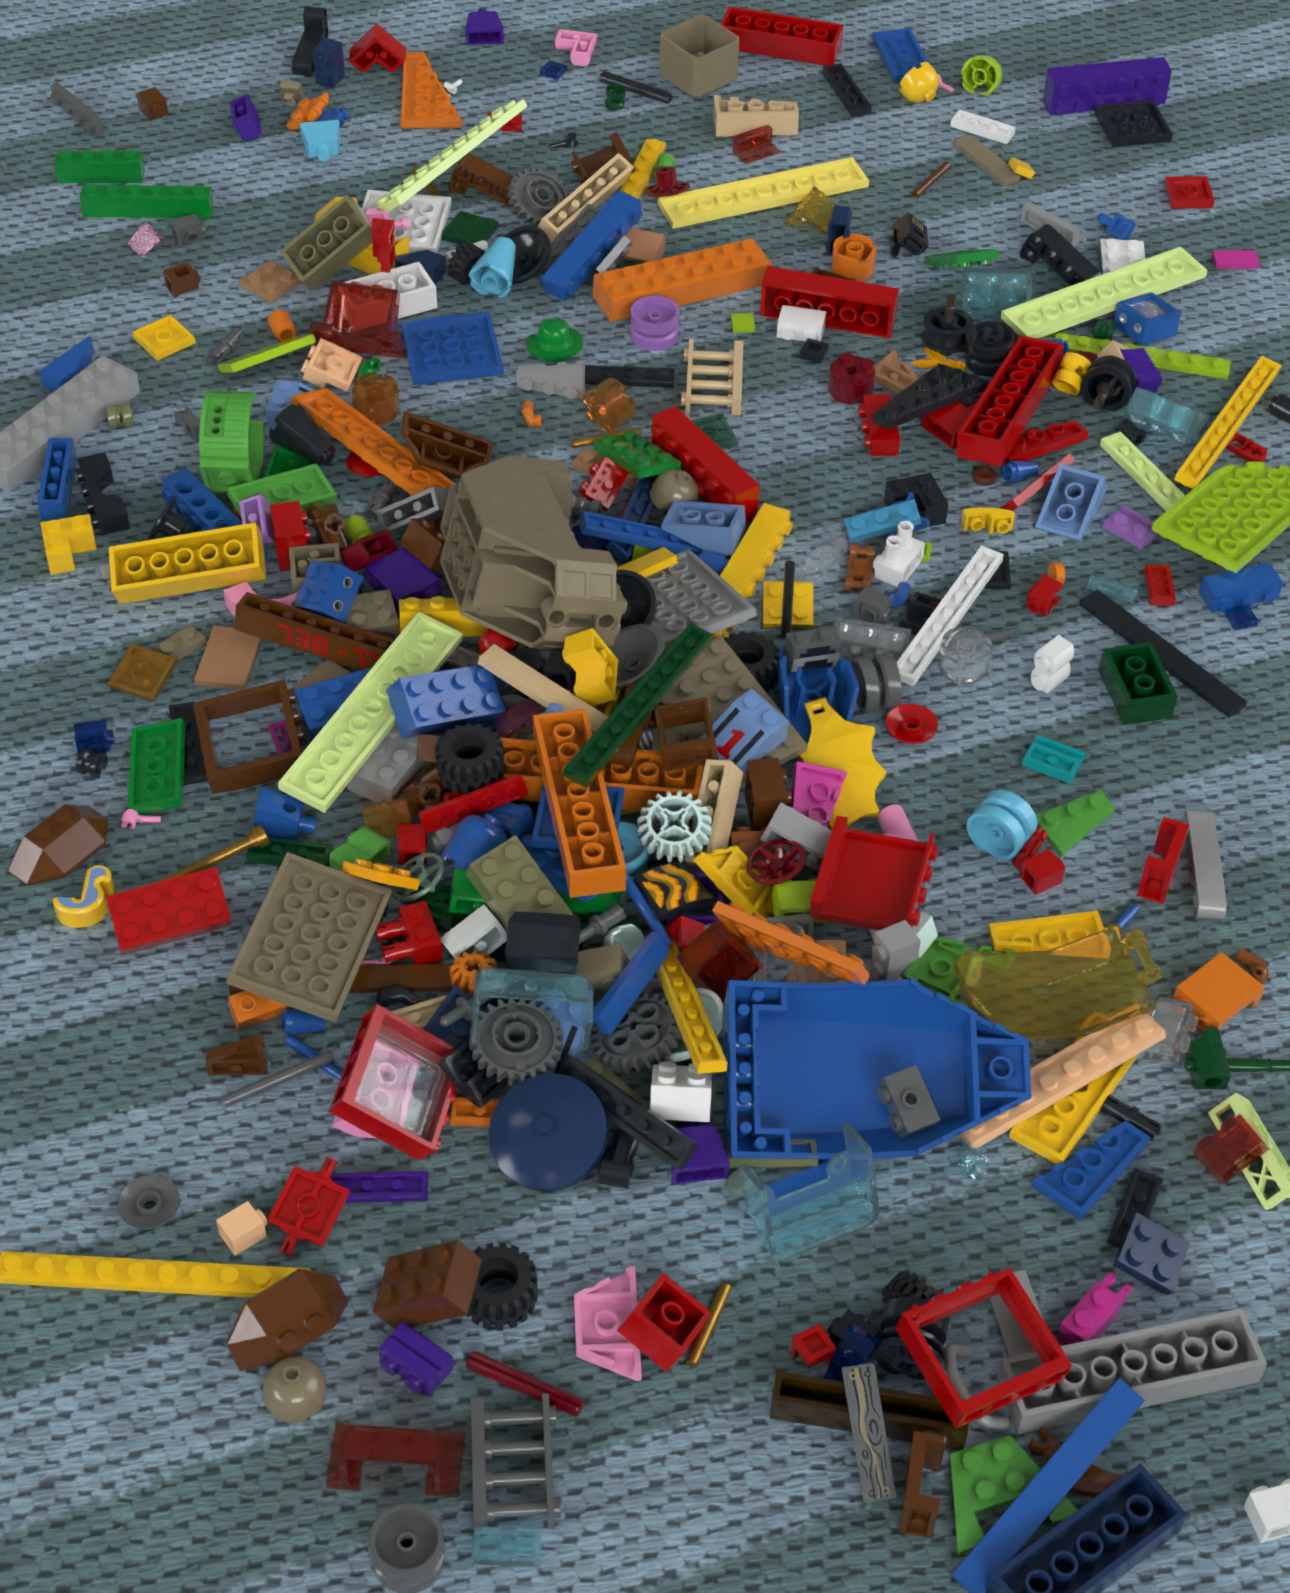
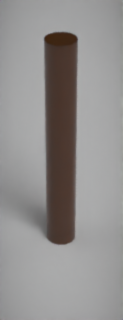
[911,161,951,198]

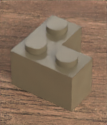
[289,543,341,594]

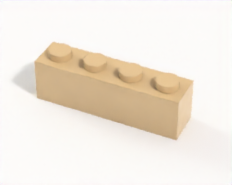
[684,759,743,867]

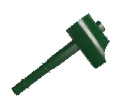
[1184,1026,1290,1090]

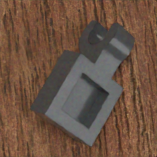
[174,407,200,443]

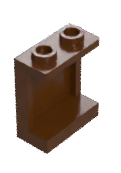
[571,132,635,185]
[899,1430,947,1538]

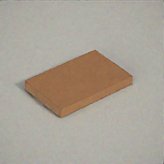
[194,626,263,690]

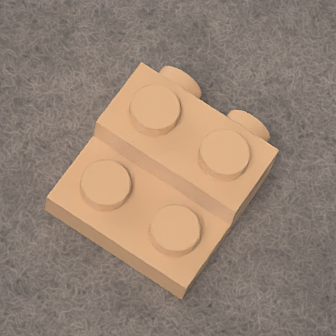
[301,338,363,392]

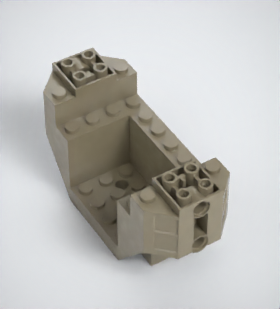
[440,455,627,650]

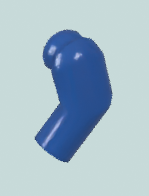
[884,582,910,609]

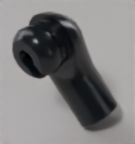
[376,984,420,1007]

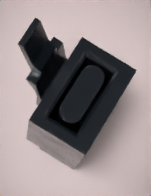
[891,212,929,257]

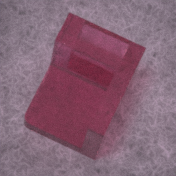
[127,223,163,257]

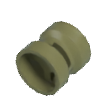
[106,403,133,429]

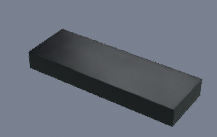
[1107,1168,1164,1248]

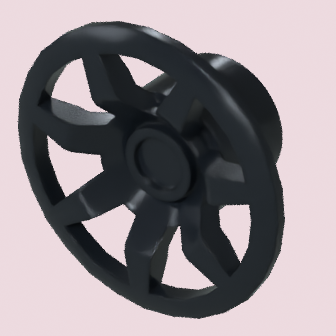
[148,496,188,540]

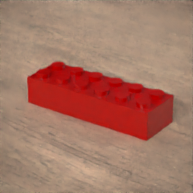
[720,6,844,66]
[760,266,899,339]
[651,406,760,524]

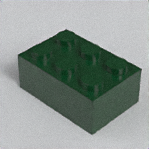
[1098,642,1178,725]

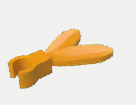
[911,348,965,371]

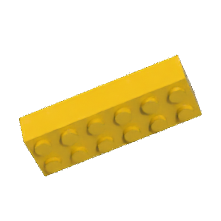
[109,522,267,604]

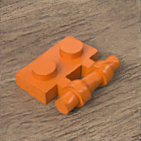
[286,93,330,130]

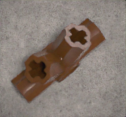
[306,500,347,553]
[388,762,446,825]

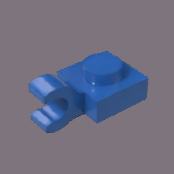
[1097,213,1136,240]

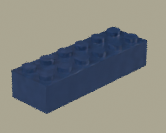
[986,1463,1187,1593]

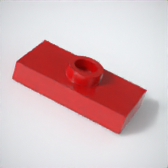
[1144,565,1176,606]

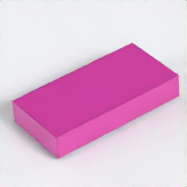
[1212,250,1260,269]

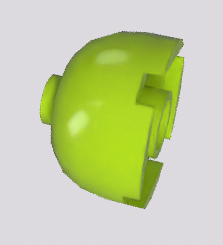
[961,55,1002,96]

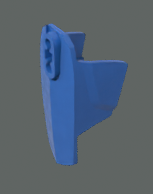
[779,646,859,744]

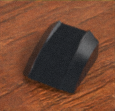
[505,911,581,974]

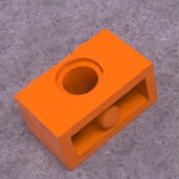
[228,991,291,1031]

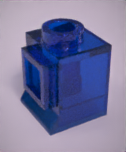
[74,719,115,755]

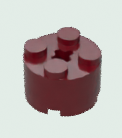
[828,353,875,405]

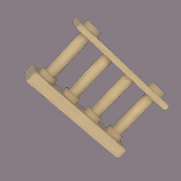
[681,339,743,416]

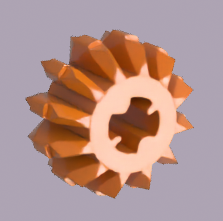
[450,949,499,997]

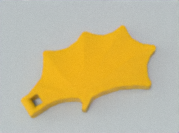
[796,697,886,829]

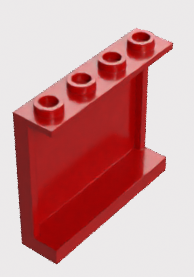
[810,816,939,931]

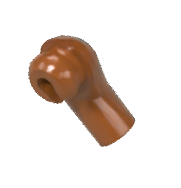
[1235,948,1269,983]

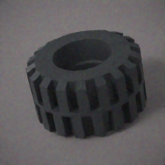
[723,631,780,693]
[435,723,505,795]
[466,1243,538,1331]

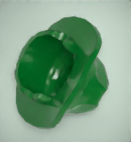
[526,317,583,363]

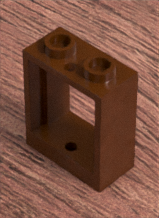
[654,697,718,772]

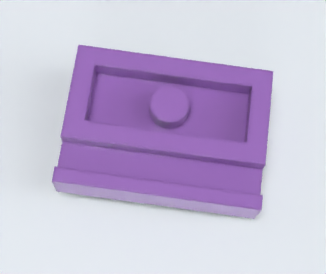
[1102,505,1158,550]

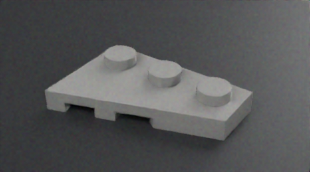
[516,360,585,400]

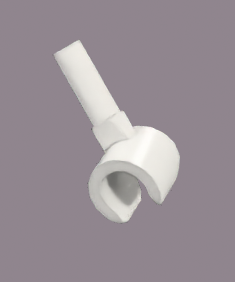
[444,79,463,97]

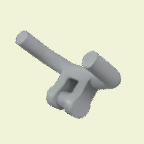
[929,1343,1009,1429]

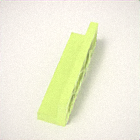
[1208,1093,1290,1210]

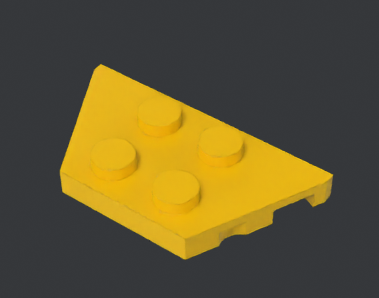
[693,845,773,918]

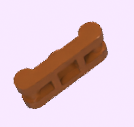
[844,543,876,592]

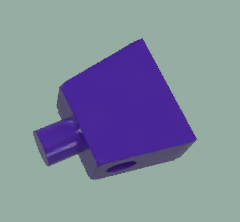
[466,9,504,45]
[671,1121,729,1185]

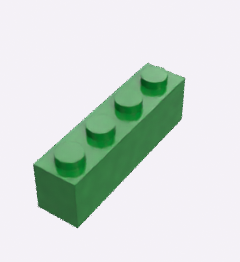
[54,150,145,183]

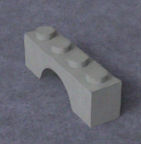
[868,920,921,982]

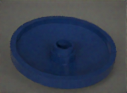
[489,1073,609,1192]

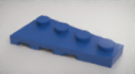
[1031,1121,1151,1221]

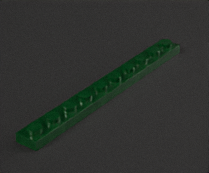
[563,623,713,788]

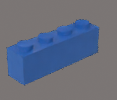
[37,438,77,522]

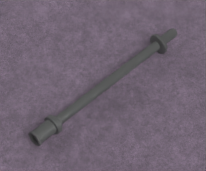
[440,904,626,1027]

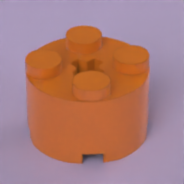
[831,234,877,282]

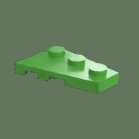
[1036,790,1115,858]

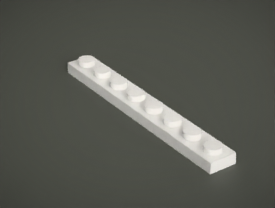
[897,546,1004,686]

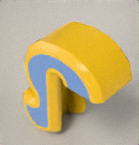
[53,865,114,928]

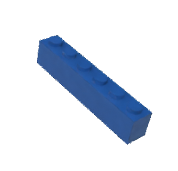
[541,191,643,301]

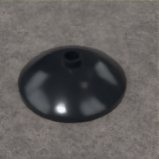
[504,226,551,284]
[616,570,657,630]

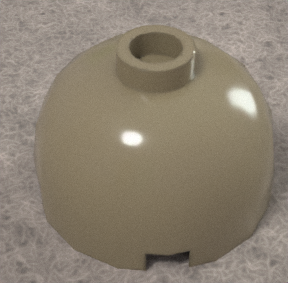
[649,469,698,511]
[262,1357,327,1423]

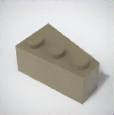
[538,943,630,1001]

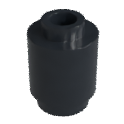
[1269,394,1290,424]

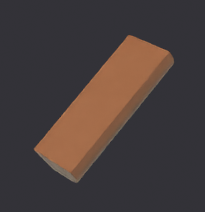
[620,228,666,263]

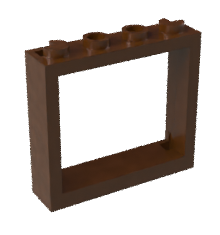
[193,679,306,794]

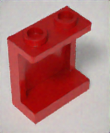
[1137,817,1189,904]

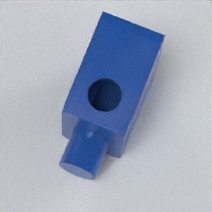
[254,787,318,840]

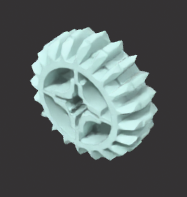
[637,790,712,863]

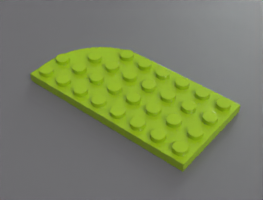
[1151,462,1290,573]

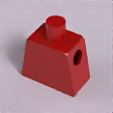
[922,402,975,449]

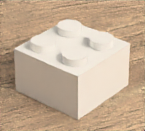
[650,1062,712,1122]

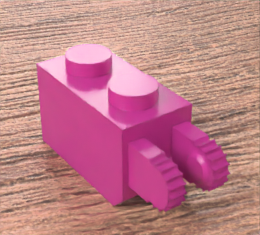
[1057,1272,1133,1345]

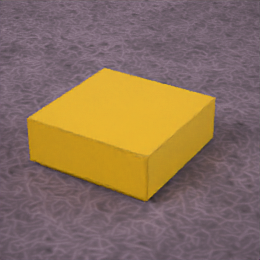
[1008,157,1035,179]

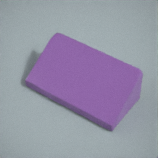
[239,494,275,544]

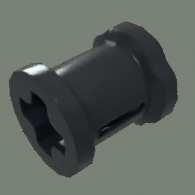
[1115,418,1147,446]

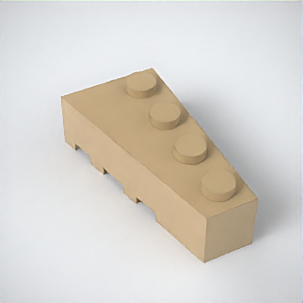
[713,95,799,137]

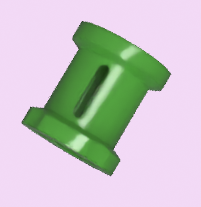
[652,153,676,177]

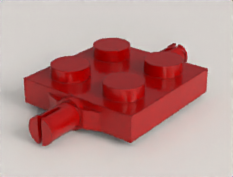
[267,1157,350,1256]

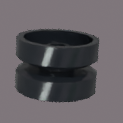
[965,321,1015,376]

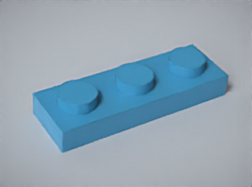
[844,499,921,543]

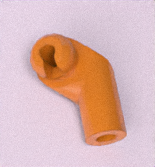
[522,400,542,428]

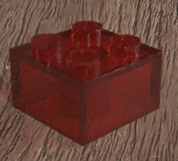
[676,919,763,1002]

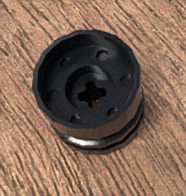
[874,1297,950,1380]

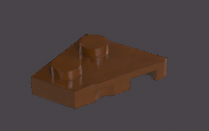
[206,1034,268,1075]

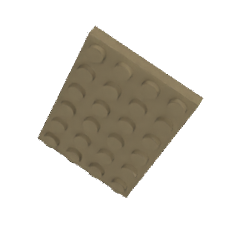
[653,636,808,785]
[226,852,392,1023]

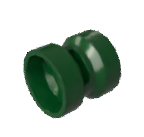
[605,83,626,111]

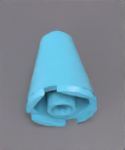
[469,237,516,298]

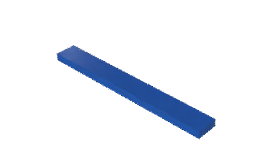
[950,1378,1145,1593]

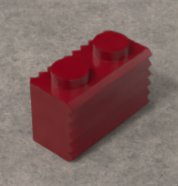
[340,529,398,572]

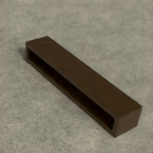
[770,1371,969,1450]

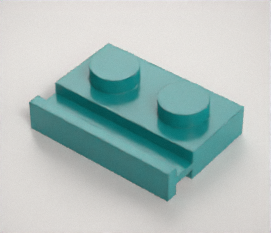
[1022,734,1086,784]

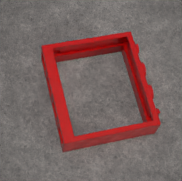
[895,1268,1073,1429]

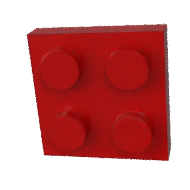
[1164,176,1215,209]

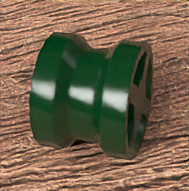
[1093,317,1116,341]

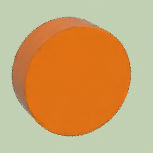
[1047,562,1065,584]

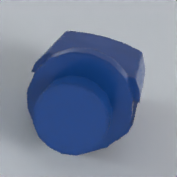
[317,107,349,127]

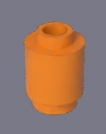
[267,310,296,341]

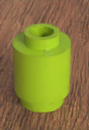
[344,515,374,544]

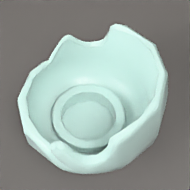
[603,924,645,961]

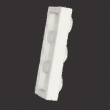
[950,109,1016,144]

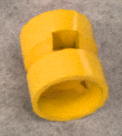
[1052,352,1091,396]

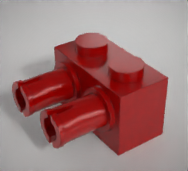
[375,901,443,964]

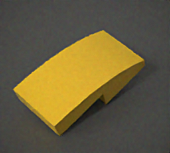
[961,507,1015,534]

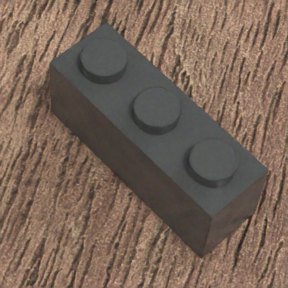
[377,486,449,536]

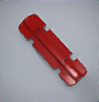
[1013,827,1047,870]

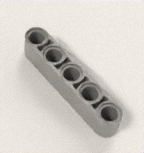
[1183,810,1227,919]

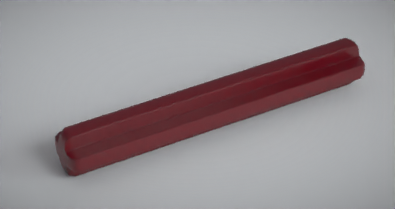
[466,1351,584,1417]

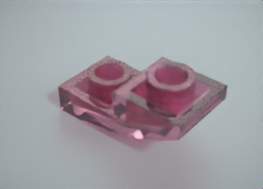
[495,699,546,738]

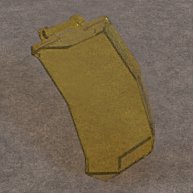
[953,923,1162,1040]

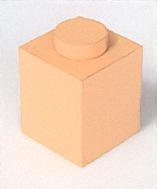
[216,1201,268,1256]

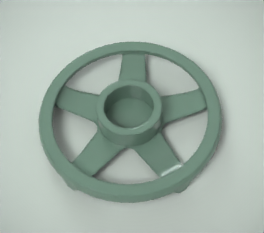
[391,853,446,903]

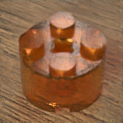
[352,373,400,425]
[583,378,636,433]

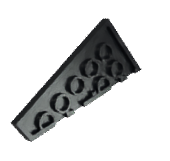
[873,364,988,429]

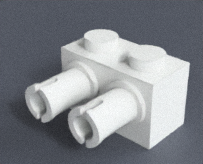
[873,521,925,587]

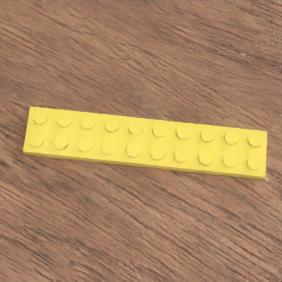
[658,157,869,229]

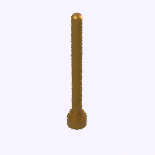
[152,824,271,884]

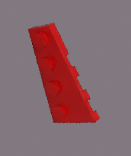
[1004,421,1089,464]

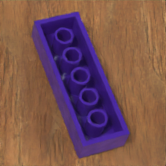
[1043,57,1172,115]

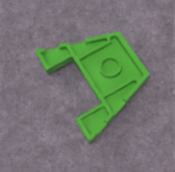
[903,937,1016,1015]
[949,1435,1077,1556]

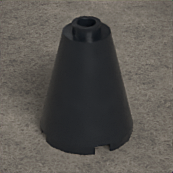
[269,404,335,466]

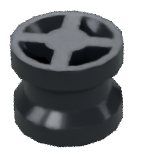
[76,748,108,779]

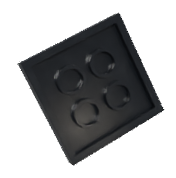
[1094,100,1173,147]

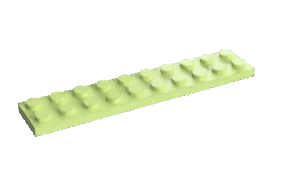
[375,99,527,212]
[1001,247,1207,339]
[278,611,463,813]

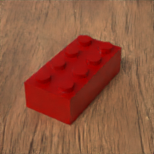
[105,867,232,956]

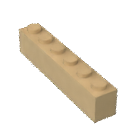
[538,153,634,244]

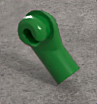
[357,357,381,385]

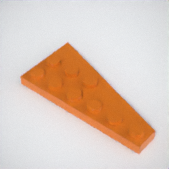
[401,52,463,128]
[712,901,870,985]

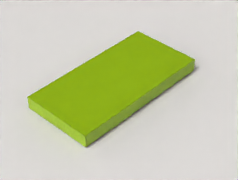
[217,334,316,373]

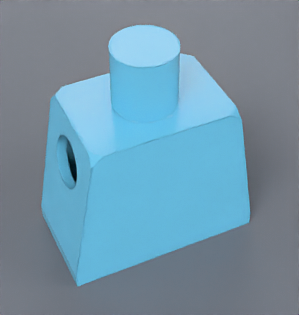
[300,120,341,162]

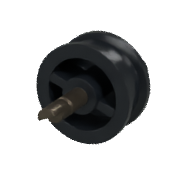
[922,293,973,356]
[1081,355,1137,412]

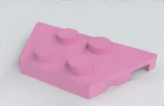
[574,1266,642,1381]

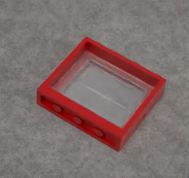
[328,1004,457,1160]

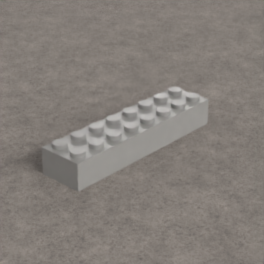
[0,355,140,493]
[997,1308,1267,1435]

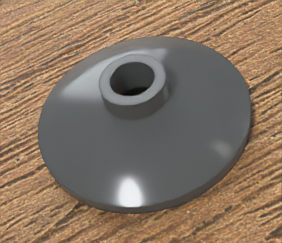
[118,1175,180,1230]

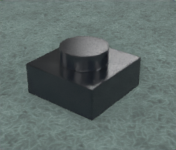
[800,338,829,364]

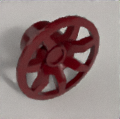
[644,166,690,197]
[747,838,806,887]

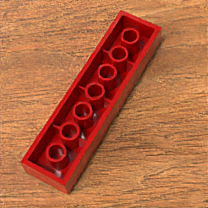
[956,335,1064,466]

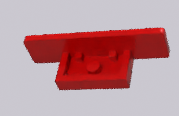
[418,774,529,833]

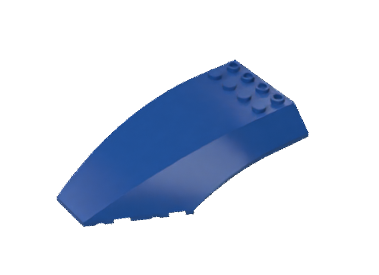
[723,978,1032,1160]

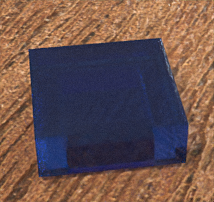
[540,60,567,81]
[1224,604,1259,631]

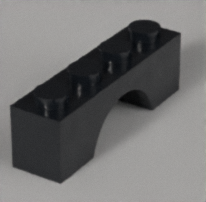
[75,452,130,536]

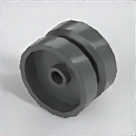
[851,652,902,713]
[369,1504,445,1593]

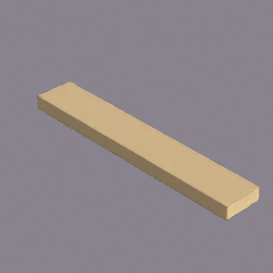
[478,644,608,734]

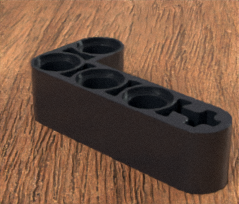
[292,6,328,77]
[1020,224,1102,286]

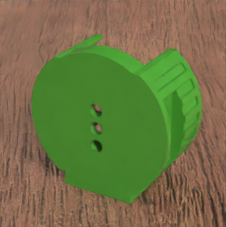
[199,390,264,493]

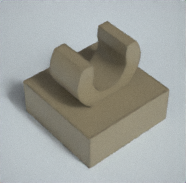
[279,81,304,106]

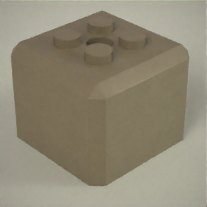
[659,15,739,99]

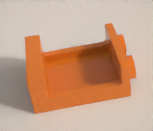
[1172,952,1265,1032]

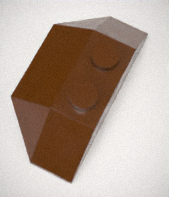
[401,411,493,479]
[8,804,108,885]
[225,1268,348,1371]

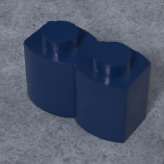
[826,205,852,255]

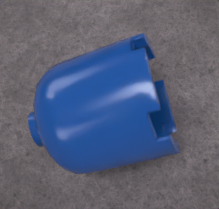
[439,813,507,870]

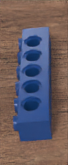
[162,468,268,563]

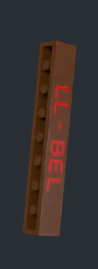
[235,592,395,670]

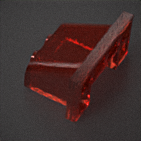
[310,281,407,359]
[326,1423,466,1498]

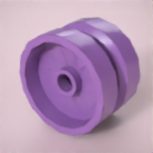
[630,295,680,351]

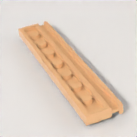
[959,1006,1166,1151]

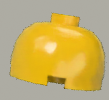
[898,62,939,103]

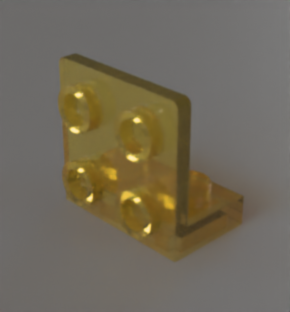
[785,186,836,237]

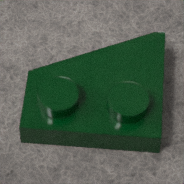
[412,884,467,933]

